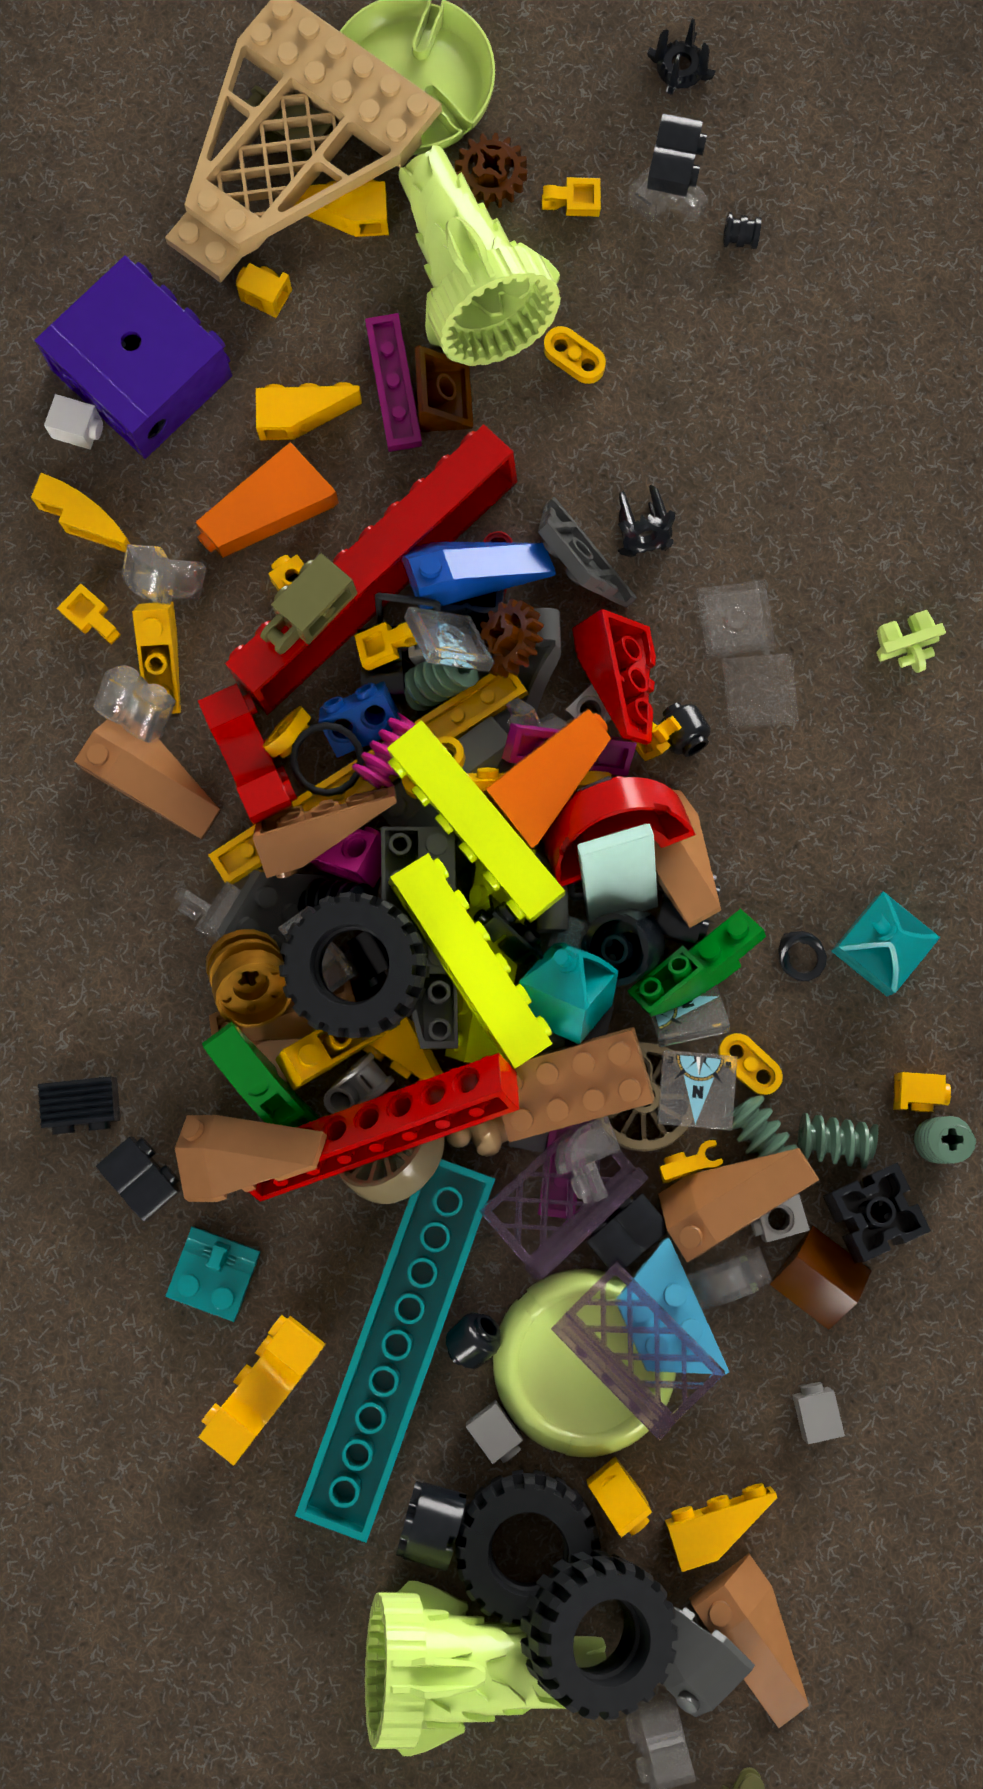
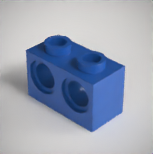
[318,681,401,758]

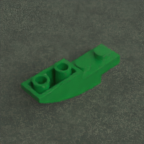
[627,908,766,1017]
[202,1021,320,1127]

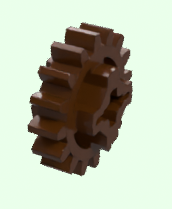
[455,133,528,209]
[474,599,544,678]

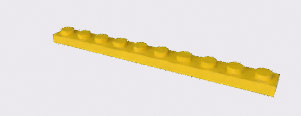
[208,673,528,886]

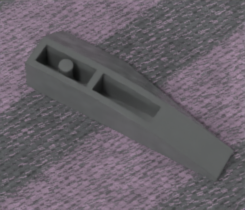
[381,827,458,1049]

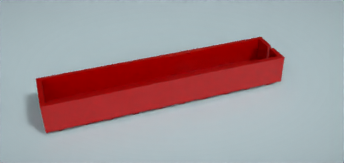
[225,424,517,715]

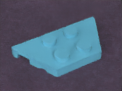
[615,1237,729,1375]

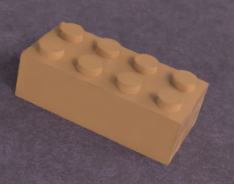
[502,1027,655,1143]

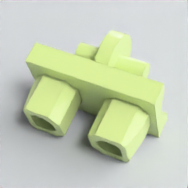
[876,610,946,673]

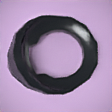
[778,931,827,981]

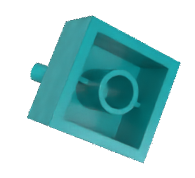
[831,891,940,997]
[519,942,619,1044]

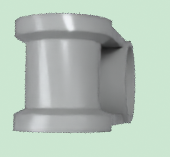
[323,1052,395,1114]

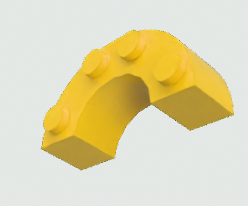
[199,1315,326,1466]

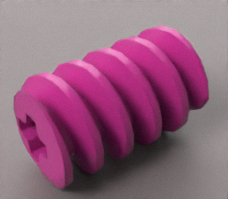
[352,712,416,789]

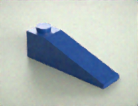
[402,542,556,612]

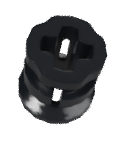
[723,212,762,249]

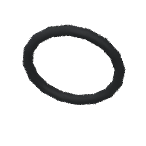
[290,722,364,797]

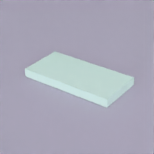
[577,824,658,926]

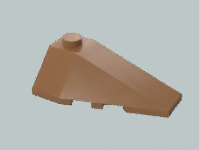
[253,786,397,879]
[175,1115,327,1202]

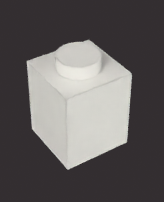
[44,394,103,450]

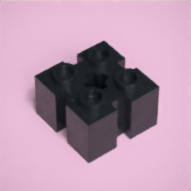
[823,1162,931,1264]

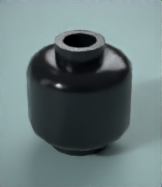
[659,702,711,757]
[446,1312,501,1369]

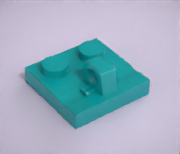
[165,1226,261,1322]

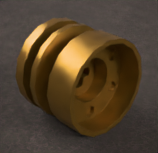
[206,929,292,1028]

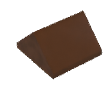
[415,345,473,432]
[769,1225,872,1330]

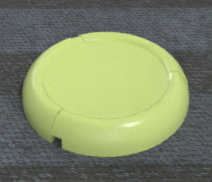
[340,0,495,155]
[493,1268,676,1457]

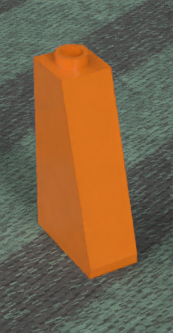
[195,442,339,558]
[482,709,611,849]

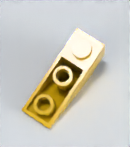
[294,179,389,237]
[256,382,362,440]
[132,601,181,716]
[363,1017,443,1081]
[275,1030,391,1090]
[586,1457,652,1538]
[665,1483,777,1572]

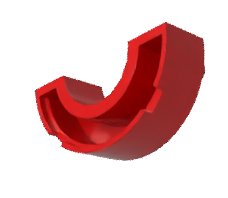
[198,683,298,825]
[545,776,696,887]

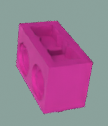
[311,827,381,888]

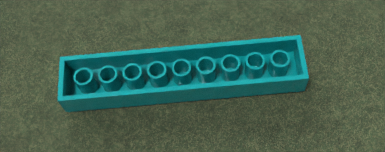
[295,1159,495,1543]

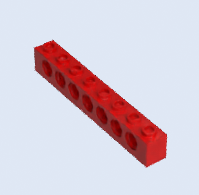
[249,1053,520,1202]

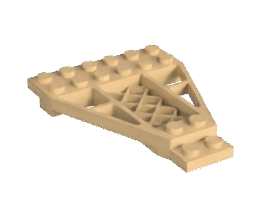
[165,0,442,283]

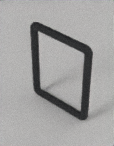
[375,593,441,625]

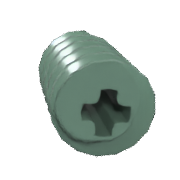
[404,647,479,712]
[722,1095,798,1158]
[798,1113,878,1169]
[914,1116,976,1164]

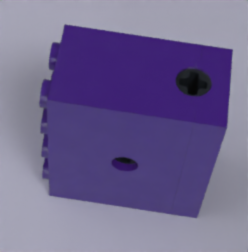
[34,255,232,459]

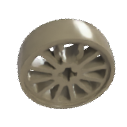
[593,1042,694,1152]
[339,1092,445,1204]

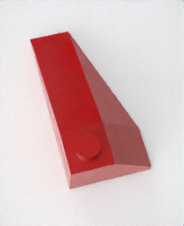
[572,609,656,745]

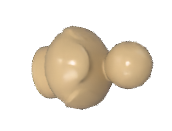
[446,1116,509,1157]

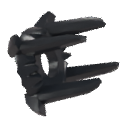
[647,18,716,95]
[618,485,675,558]

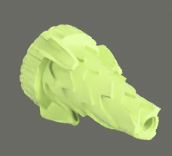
[398,145,561,366]
[365,1581,606,1756]

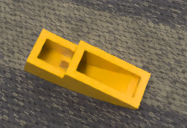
[31,473,132,554]

